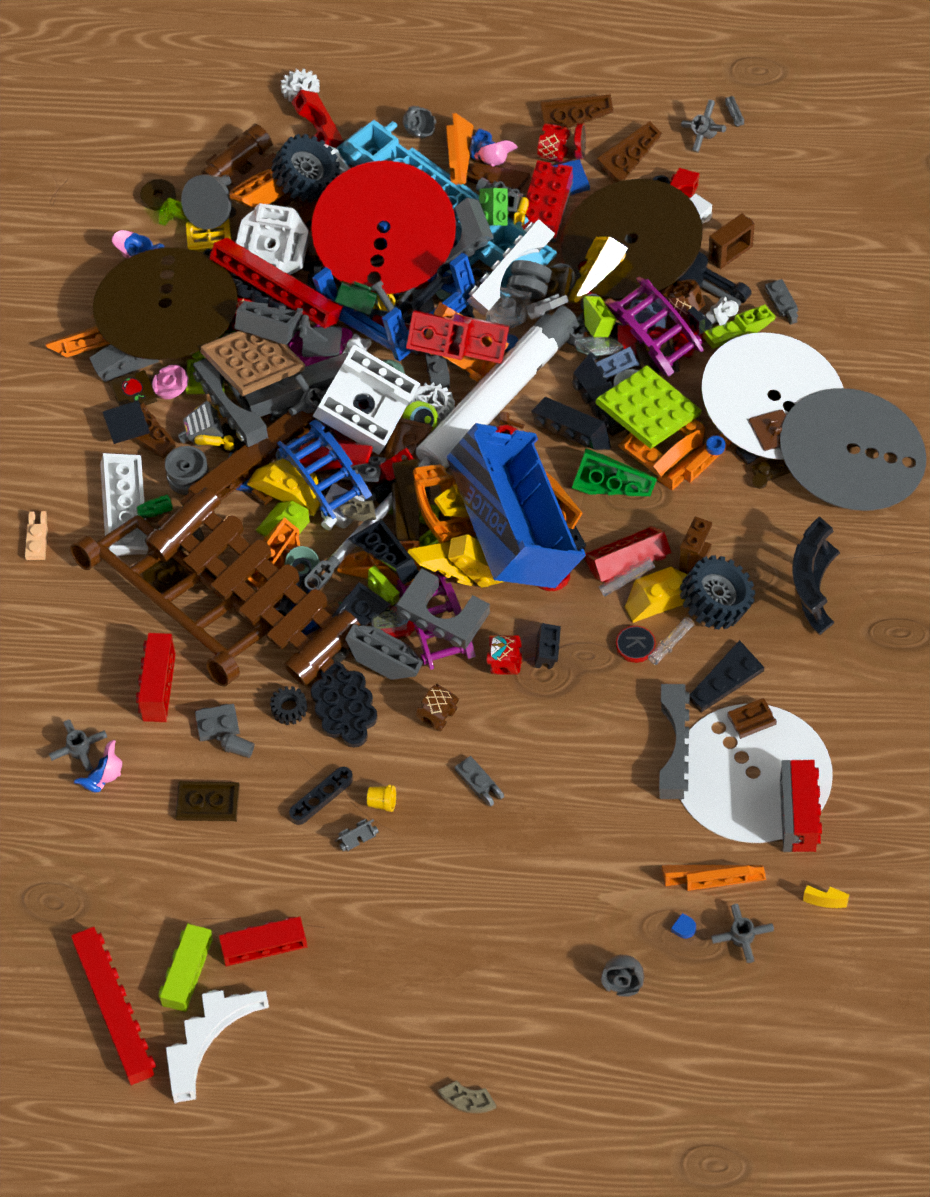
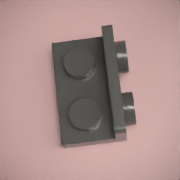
[195,704,240,741]

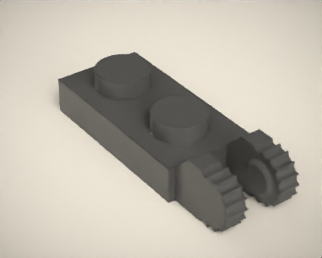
[455,756,504,807]

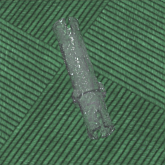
[598,557,655,597]
[648,617,694,665]

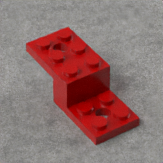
[406,310,510,364]

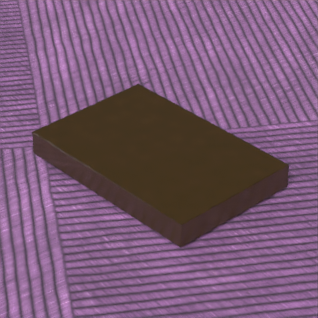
[175,781,240,821]

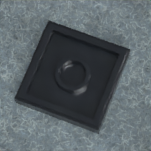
[102,401,150,444]

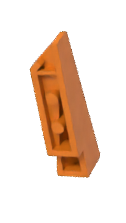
[446,113,474,185]
[45,326,110,357]
[657,433,733,491]
[662,865,766,891]

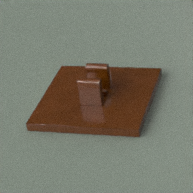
[749,409,786,452]

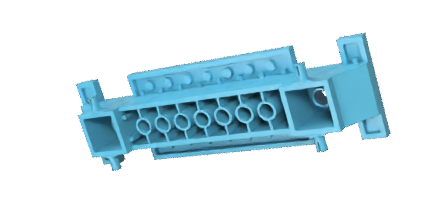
[336,120,557,299]

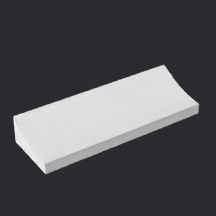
[100,453,148,556]

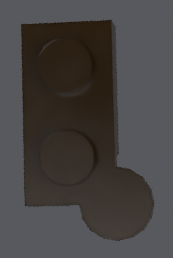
[751,459,790,489]

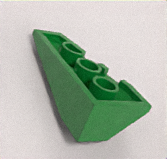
[572,448,657,497]

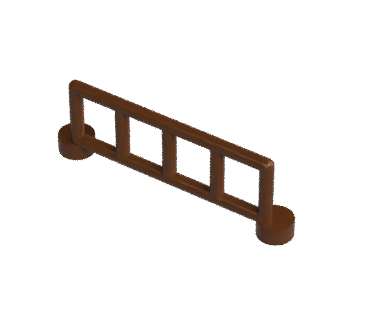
[70,515,271,687]

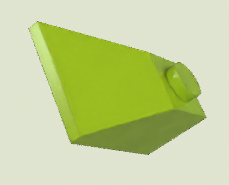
[256,501,310,537]

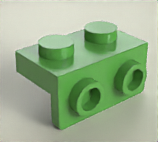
[479,188,508,226]

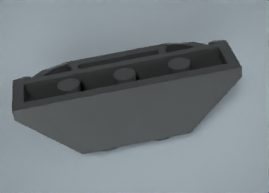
[345,624,423,680]

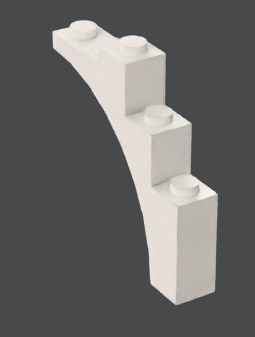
[166,990,269,1103]

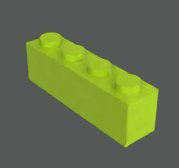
[158,924,213,1012]

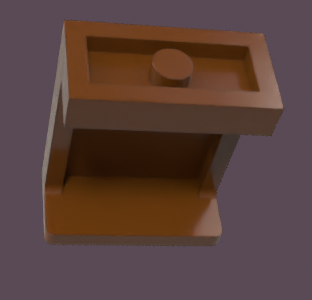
[679,516,712,574]

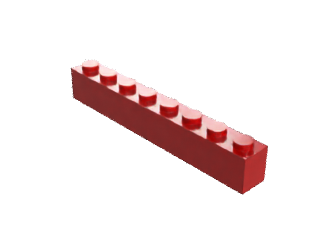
[209,237,342,328]
[71,926,156,1085]

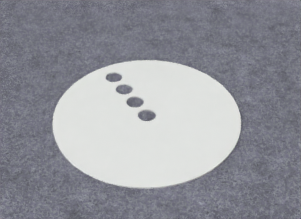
[702,333,843,460]
[681,704,832,843]

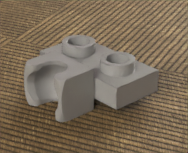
[526,294,569,320]

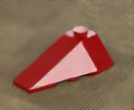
[299,439,373,472]

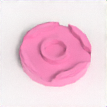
[152,365,189,399]

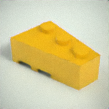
[448,534,504,588]

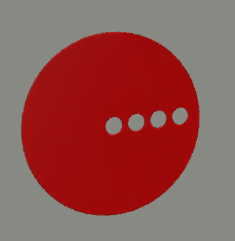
[312,161,456,294]

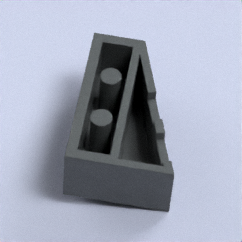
[235,301,303,345]
[89,344,160,382]

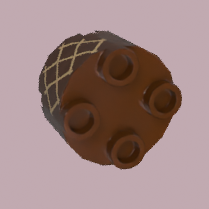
[663,279,705,317]
[415,683,459,732]

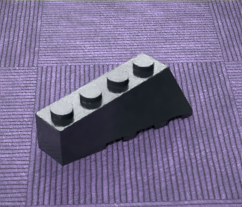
[572,352,626,436]
[531,396,611,450]
[348,519,419,585]

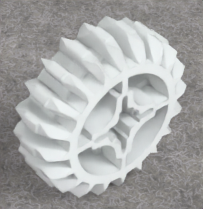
[405,382,455,426]

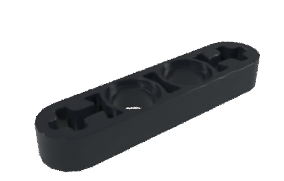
[289,767,353,825]

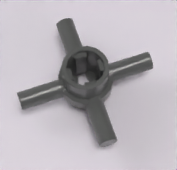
[681,100,726,153]
[289,374,329,426]
[49,720,107,772]
[711,904,774,963]

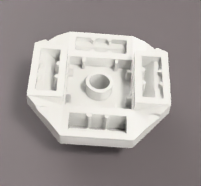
[236,203,311,275]

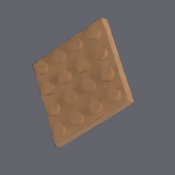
[200,330,305,396]

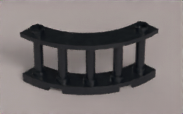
[792,516,840,636]

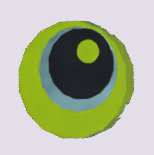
[402,401,438,434]

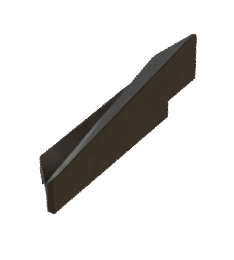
[391,459,419,541]

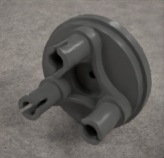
[181,174,236,229]

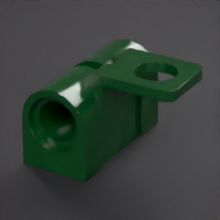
[333,280,377,315]

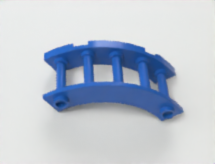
[277,419,372,519]

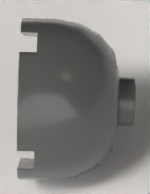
[601,955,644,996]

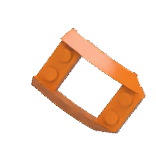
[618,419,705,478]
[413,464,477,543]

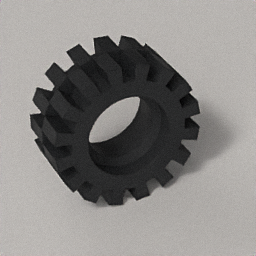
[270,686,307,725]

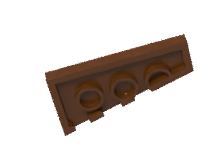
[540,94,613,129]
[596,121,662,182]

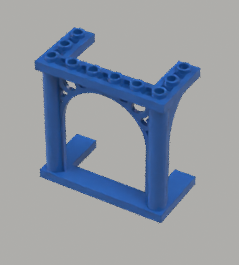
[313,221,476,362]

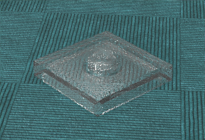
[575,335,624,356]

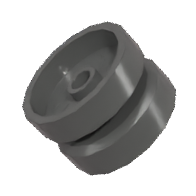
[506,260,552,299]
[165,446,209,495]

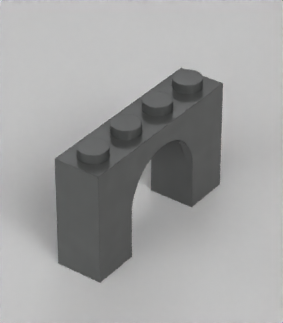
[445,198,494,263]
[397,568,490,650]

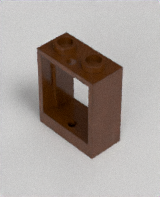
[708,213,755,270]

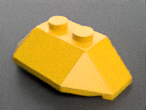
[247,459,321,516]
[625,567,687,623]

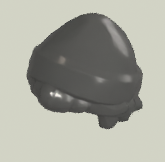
[403,106,436,138]

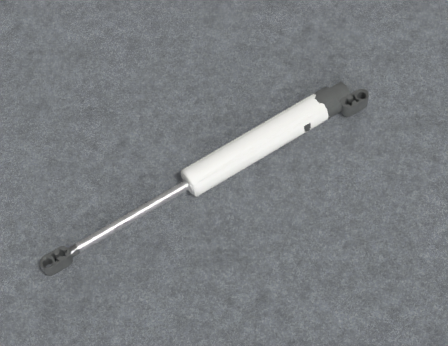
[301,305,589,594]

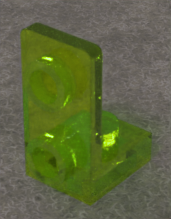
[159,198,190,226]

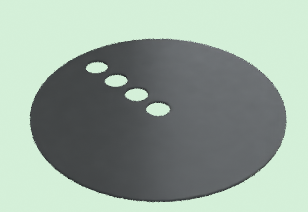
[780,388,926,511]

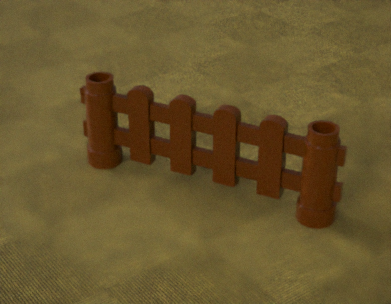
[201,124,386,285]
[145,487,361,687]

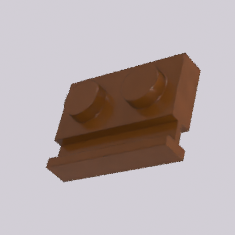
[727,698,777,739]

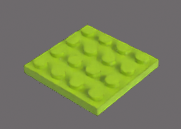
[596,366,702,449]

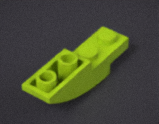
[703,305,776,349]

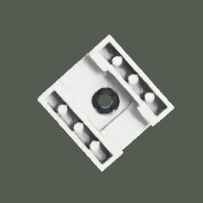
[313,345,420,455]

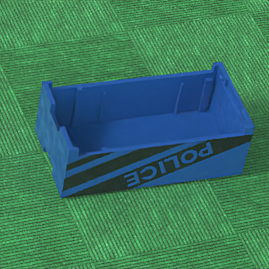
[446,423,586,588]

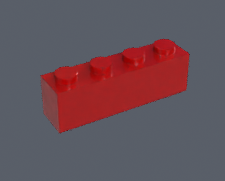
[219,916,307,967]

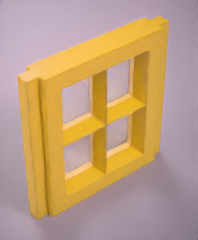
[186,219,231,252]

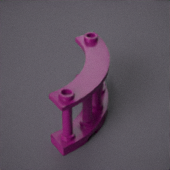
[604,277,704,377]
[395,570,476,670]

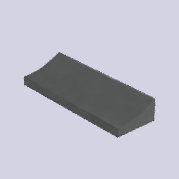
[244,352,349,417]

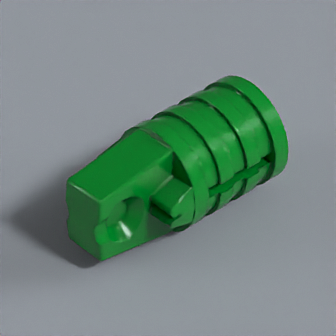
[136,494,173,519]

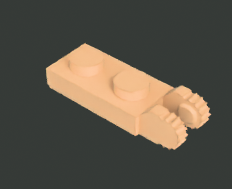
[25,511,48,560]

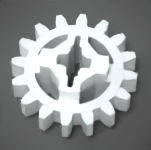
[281,69,319,101]

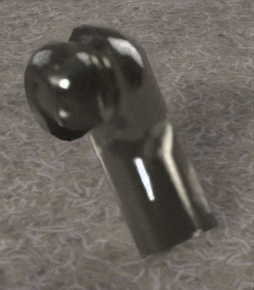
[331,647,352,663]

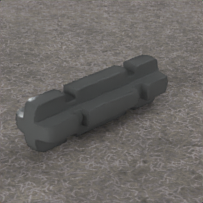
[725,96,744,127]

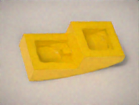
[803,885,849,908]

